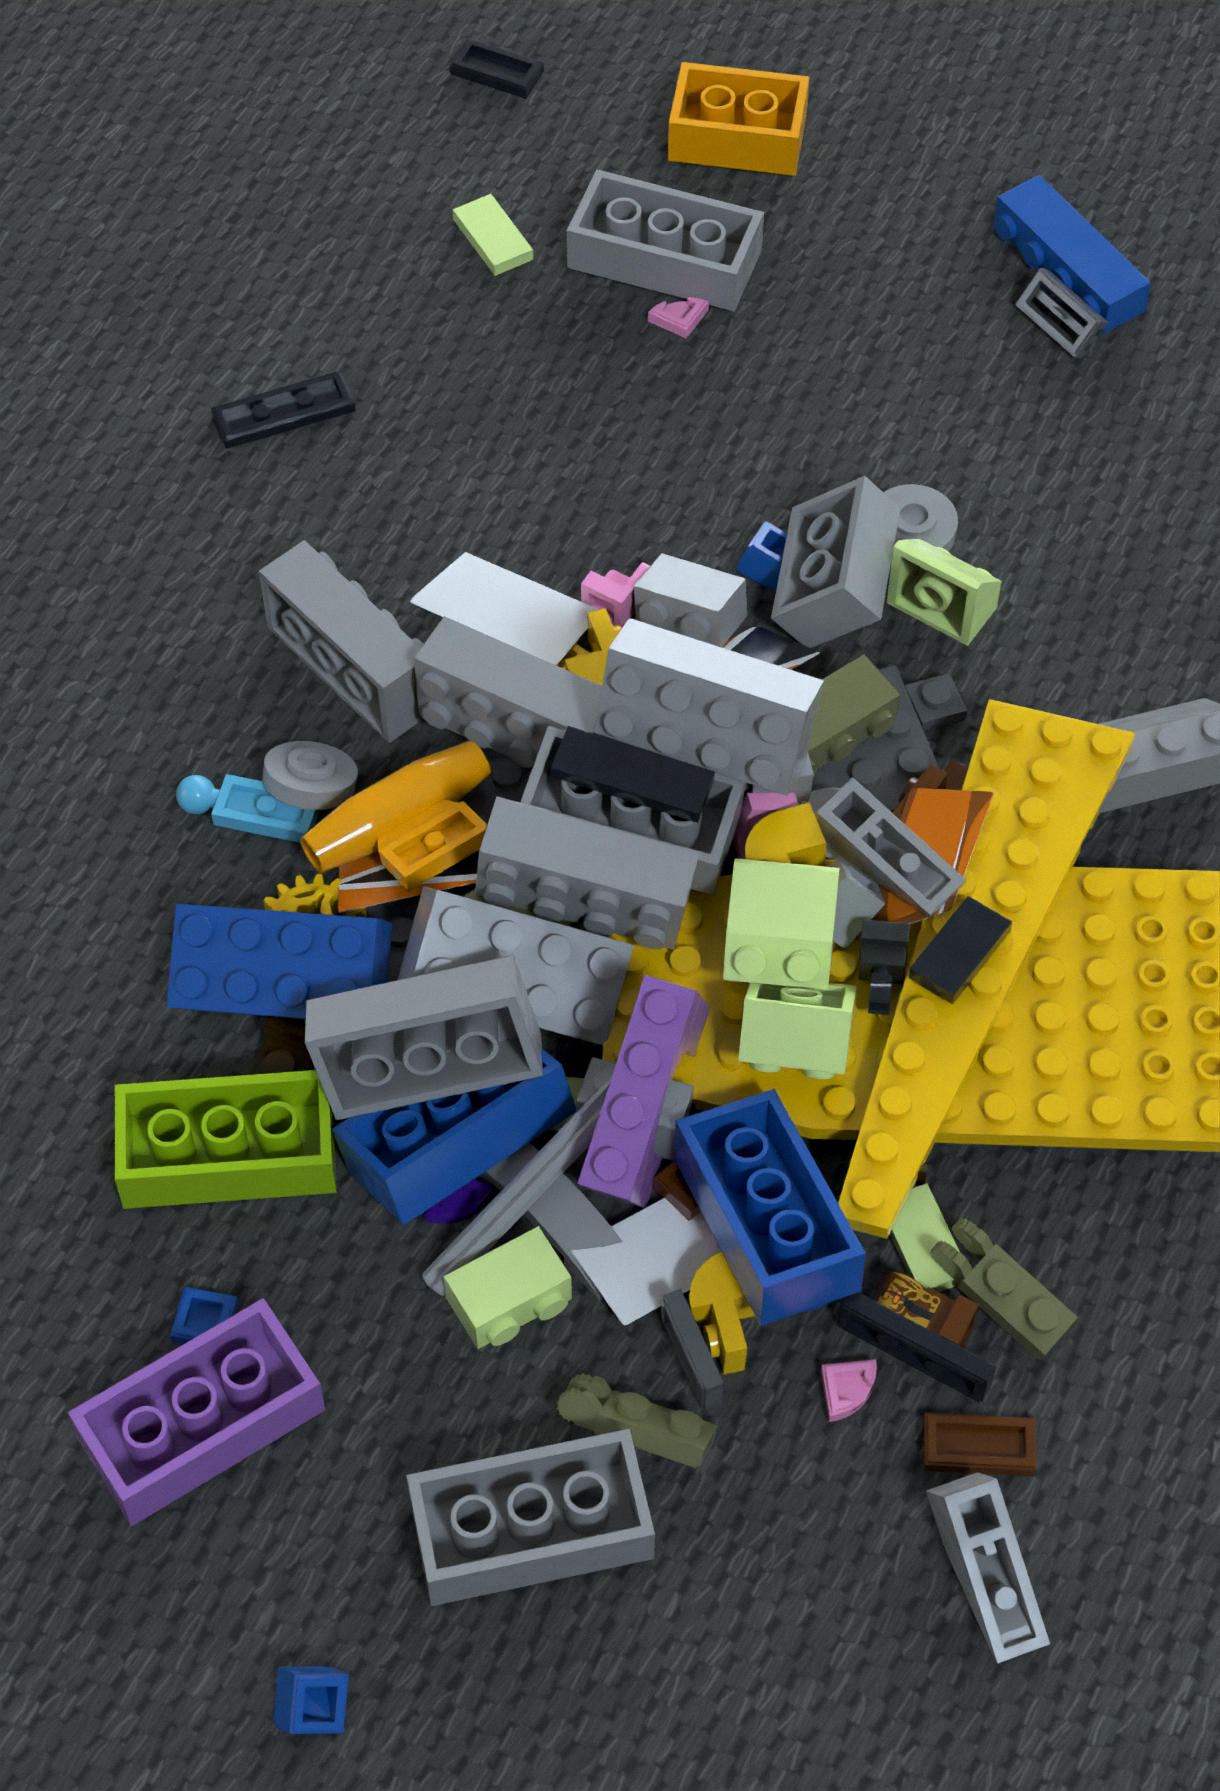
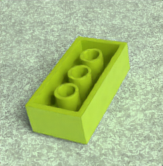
[115,1070,337,1209]

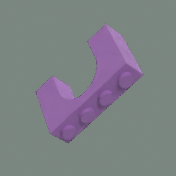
[577,975,710,1208]

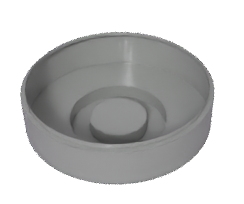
[883,484,958,551]
[262,741,358,810]

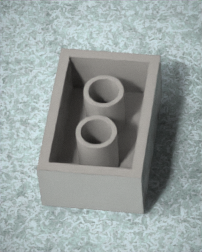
[771,476,900,648]

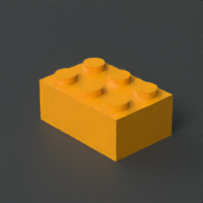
[668,62,810,176]

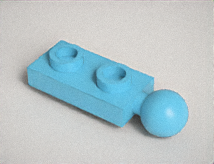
[176,774,320,843]

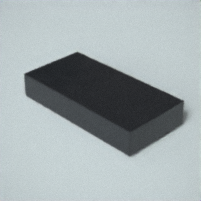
[450,39,544,99]
[909,896,1012,1004]

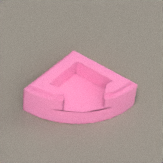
[648,297,709,338]
[821,1359,877,1422]

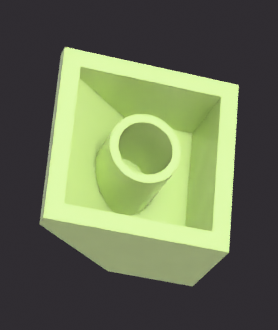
[887,539,1001,646]
[723,858,840,990]
[738,983,857,1079]

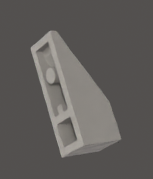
[816,777,966,918]
[926,1472,1050,1664]

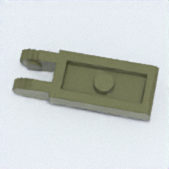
[930,1218,1078,1360]
[556,1373,718,1468]

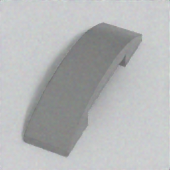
[479,1143,623,1301]

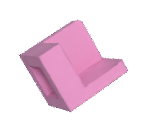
[581,562,650,628]

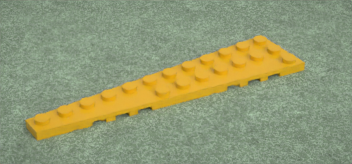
[838,699,1136,1239]

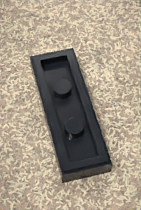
[211,371,356,449]
[550,726,715,823]
[838,1292,996,1403]

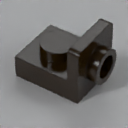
[250,1016,314,1075]

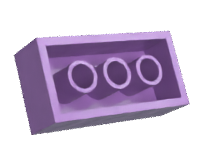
[68,1298,325,1527]

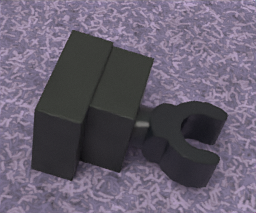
[859,919,910,1015]

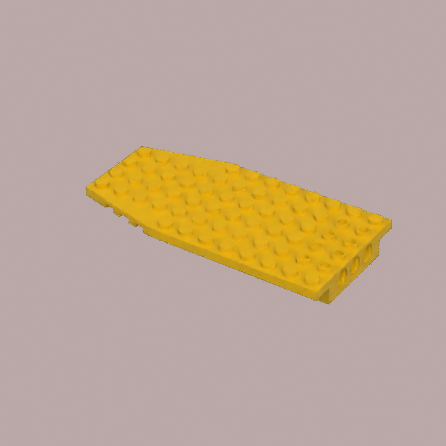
[602,860,1220,1152]

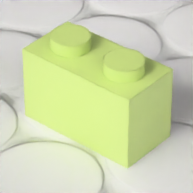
[444,1226,572,1349]

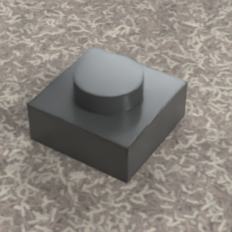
[905,673,967,731]

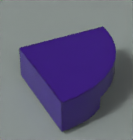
[425,1179,494,1224]

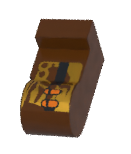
[872,1271,979,1348]

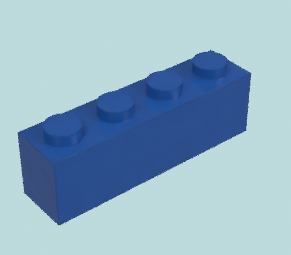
[994,175,1151,334]

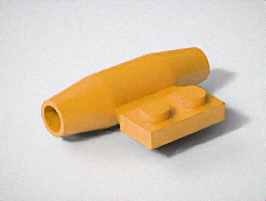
[300,740,491,891]

